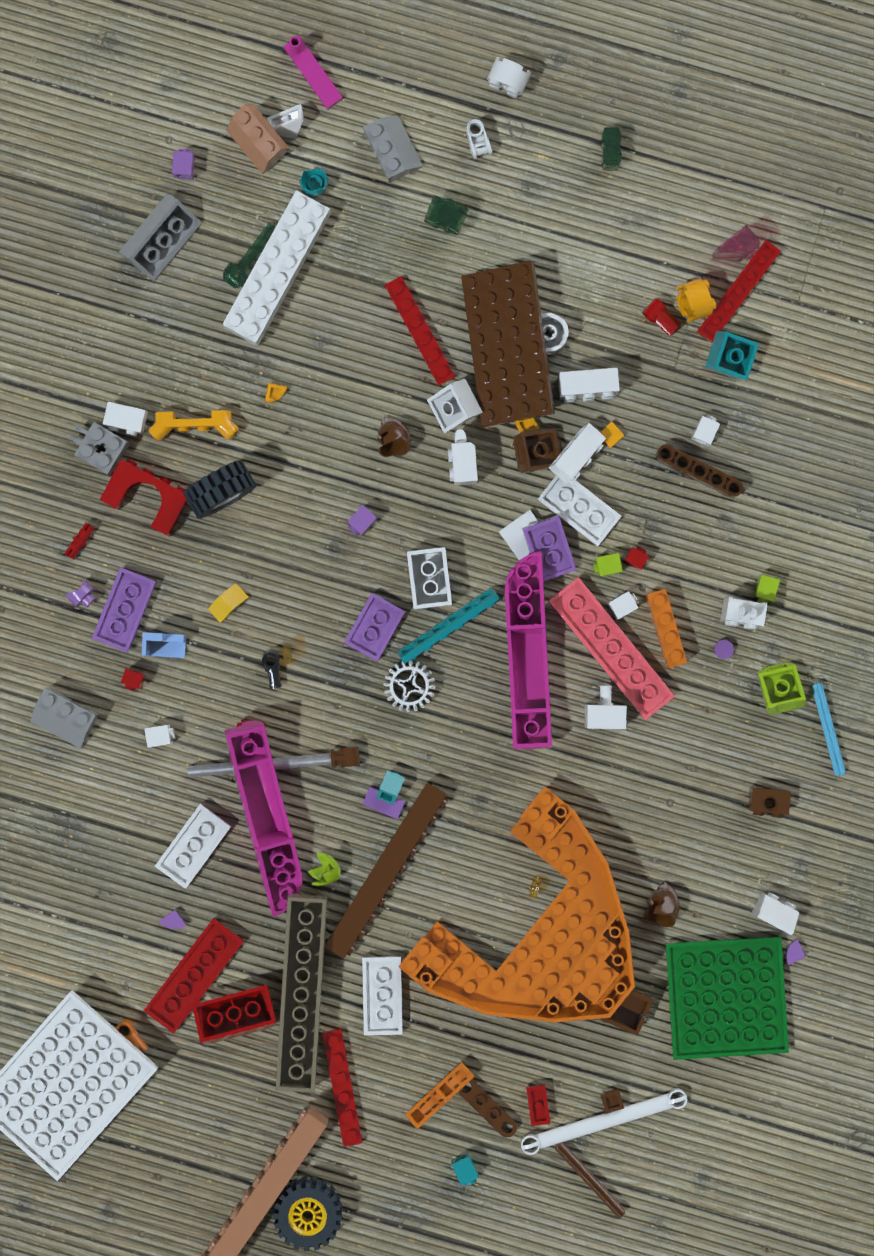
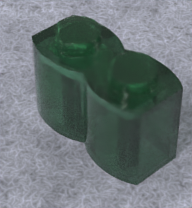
[600,127,622,171]

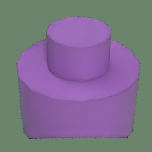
[66,579,95,608]

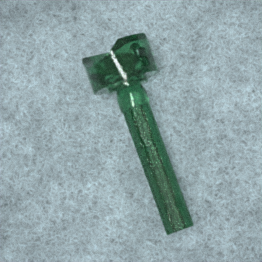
[223,223,275,288]

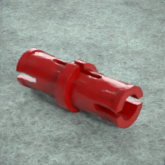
[64,522,95,560]

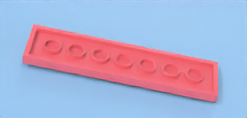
[548,577,675,720]

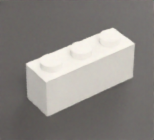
[548,423,606,483]

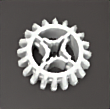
[384,660,435,712]

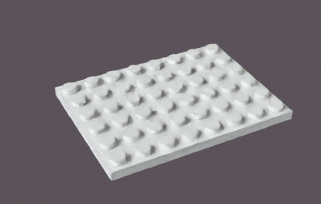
[0,990,159,1181]

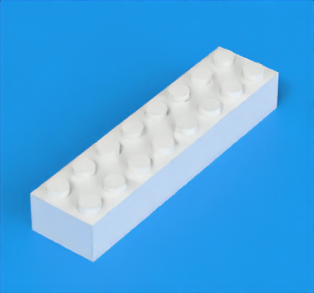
[222,190,331,347]

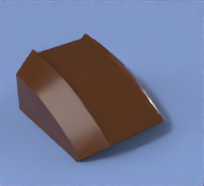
[513,428,563,473]

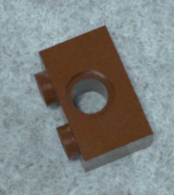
[748,787,791,818]

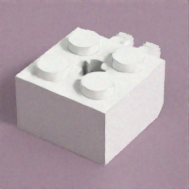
[448,429,478,486]
[720,597,767,630]

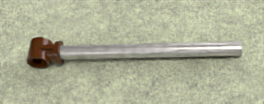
[188,747,360,778]

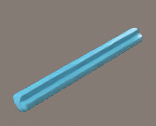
[812,683,846,776]

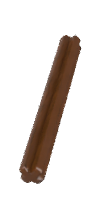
[555,1142,626,1218]

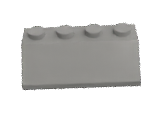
[119,193,202,281]

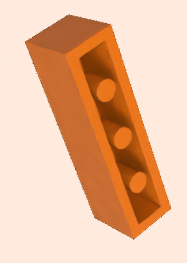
[645,589,687,668]

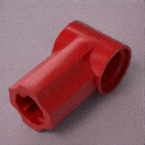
[642,298,681,337]

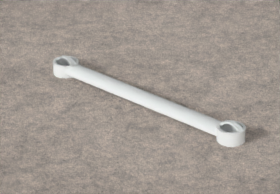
[521,1088,687,1155]

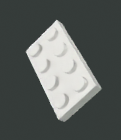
[537,476,621,547]
[155,804,231,889]
[362,956,403,1035]

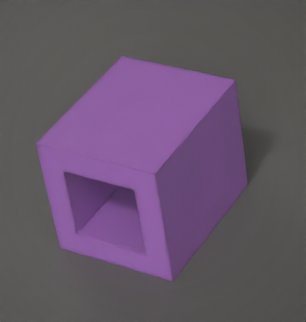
[172,149,195,179]
[347,505,377,536]

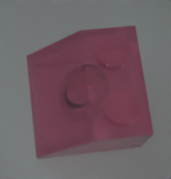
[712,225,761,262]

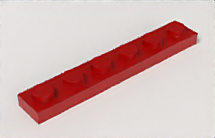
[697,240,781,343]
[385,276,455,387]
[322,1028,363,1147]

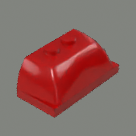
[192,985,277,1044]

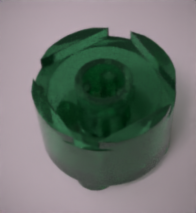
[424,195,469,235]

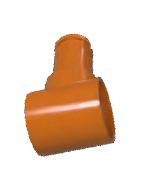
[116,1019,149,1053]

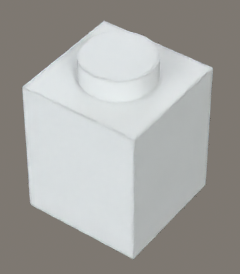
[691,415,720,447]
[607,591,639,620]
[145,724,175,748]

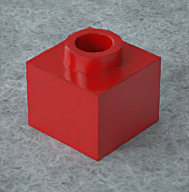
[624,546,649,571]
[121,668,146,691]

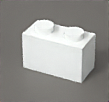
[103,402,148,437]

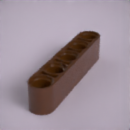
[655,445,743,498]

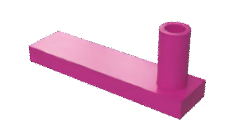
[283,36,343,110]

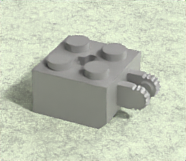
[68,422,130,476]

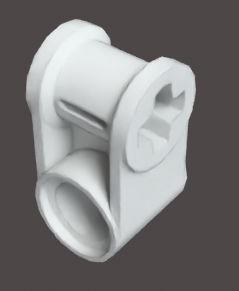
[466,119,492,159]

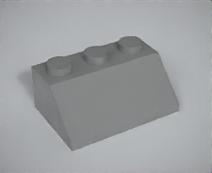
[363,115,423,183]
[30,688,99,749]

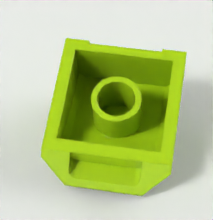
[758,663,806,715]

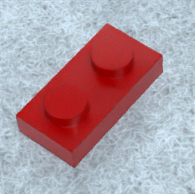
[526,1084,551,1126]

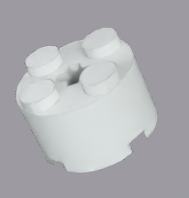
[487,57,531,98]
[541,313,569,355]

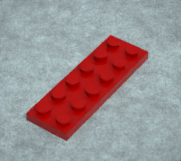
[143,918,244,1034]

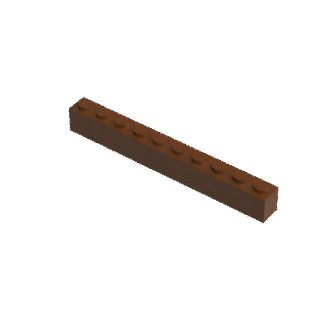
[324,782,448,959]

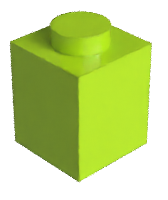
[592,553,623,577]
[753,575,780,605]

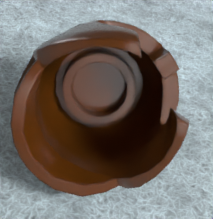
[377,416,411,457]
[644,882,679,927]

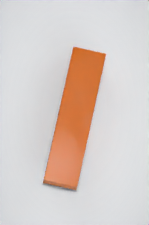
[405,1062,475,1130]

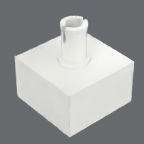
[584,686,627,729]

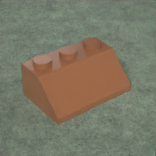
[227,104,290,174]

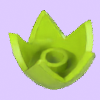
[308,853,341,886]

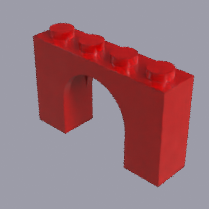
[99,459,188,537]

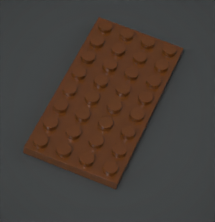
[461,260,555,427]

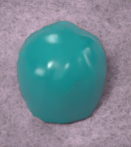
[300,167,328,197]

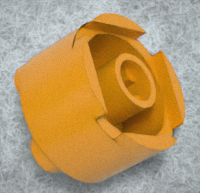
[676,278,716,322]

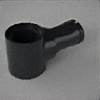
[262,649,282,689]

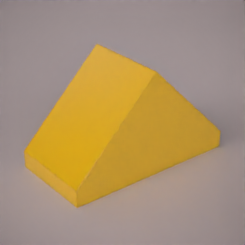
[208,583,249,623]

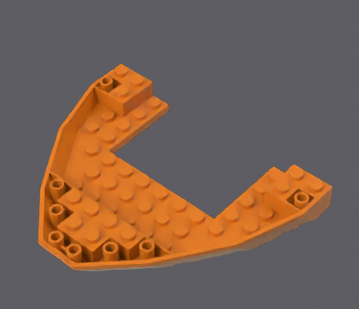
[398,786,635,1023]

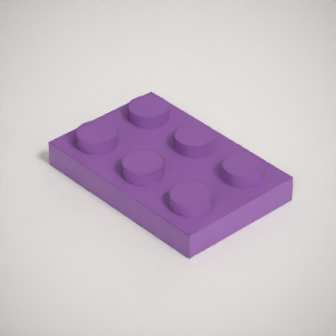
[522,515,576,582]
[344,593,405,662]

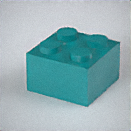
[705,331,759,381]

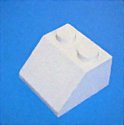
[427,379,483,433]
[752,892,799,935]

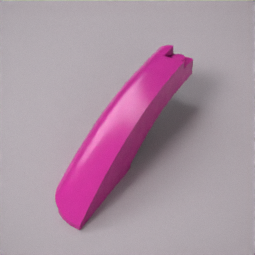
[505,552,552,750]
[224,721,302,917]

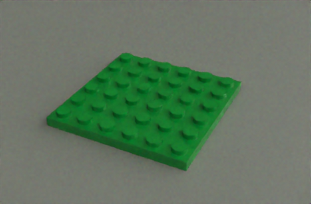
[665,936,789,1060]

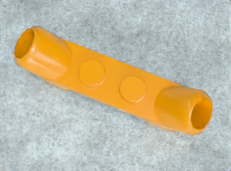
[149,410,238,441]

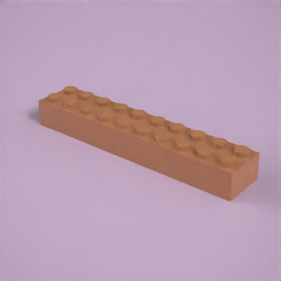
[201,1105,329,1256]

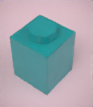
[376,770,405,805]
[451,1152,479,1186]

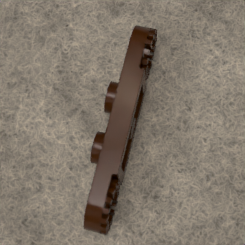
[458,1079,517,1137]

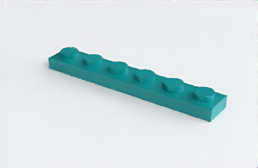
[397,588,500,664]

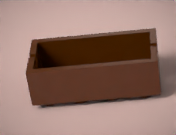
[601,989,653,1036]

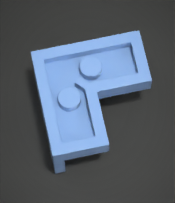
[142,632,186,658]

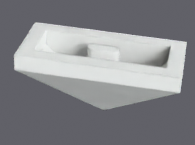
[267,104,303,139]

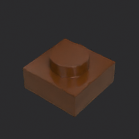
[600,1088,624,1114]

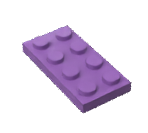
[92,567,157,653]

